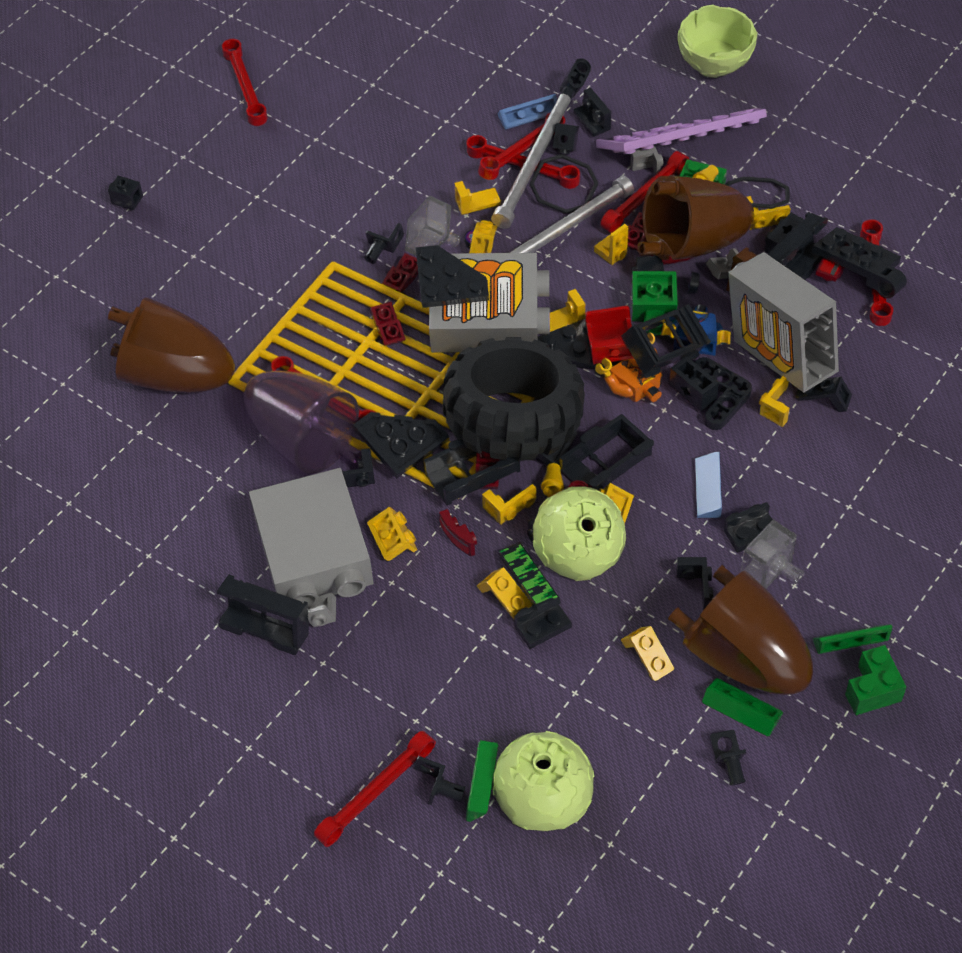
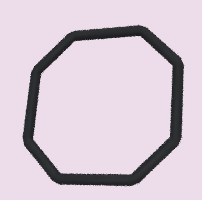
[530,154,598,213]
[726,176,790,209]

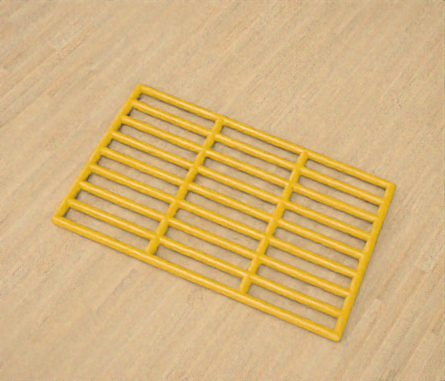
[228,261,535,488]

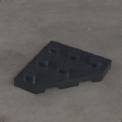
[415,245,489,308]
[538,318,623,373]
[353,412,450,479]

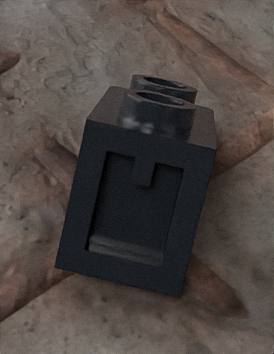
[796,377,852,412]
[342,448,375,488]
[676,557,713,610]

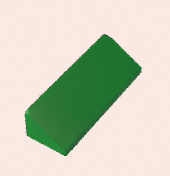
[813,625,893,654]
[702,678,783,736]
[465,740,498,822]

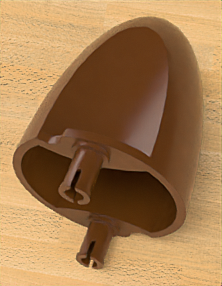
[638,175,755,260]
[108,297,235,393]
[668,565,813,695]

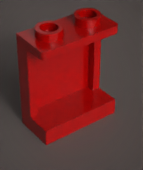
[585,306,634,365]

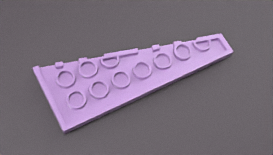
[596,108,767,154]

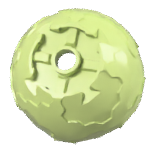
[678,5,758,78]
[533,487,626,581]
[492,731,594,831]

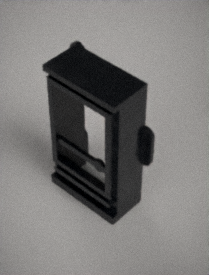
[767,212,828,280]
[621,304,711,378]
[559,414,654,490]
[423,439,520,506]
[217,574,309,655]

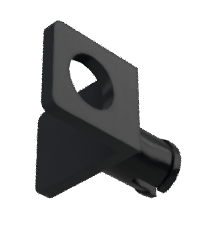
[364,223,404,264]
[710,730,746,786]
[414,756,466,805]

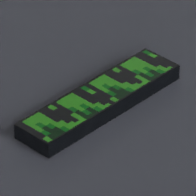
[499,542,561,613]

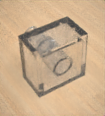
[405,195,461,255]
[740,519,804,589]

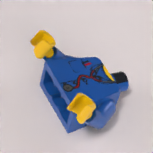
[661,305,731,356]

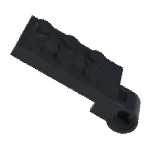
[812,227,907,299]

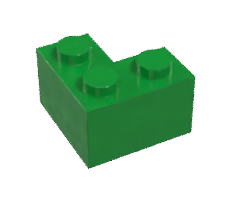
[845,645,906,716]

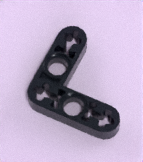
[695,357,752,430]

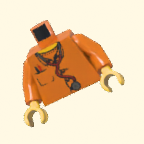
[595,332,662,402]

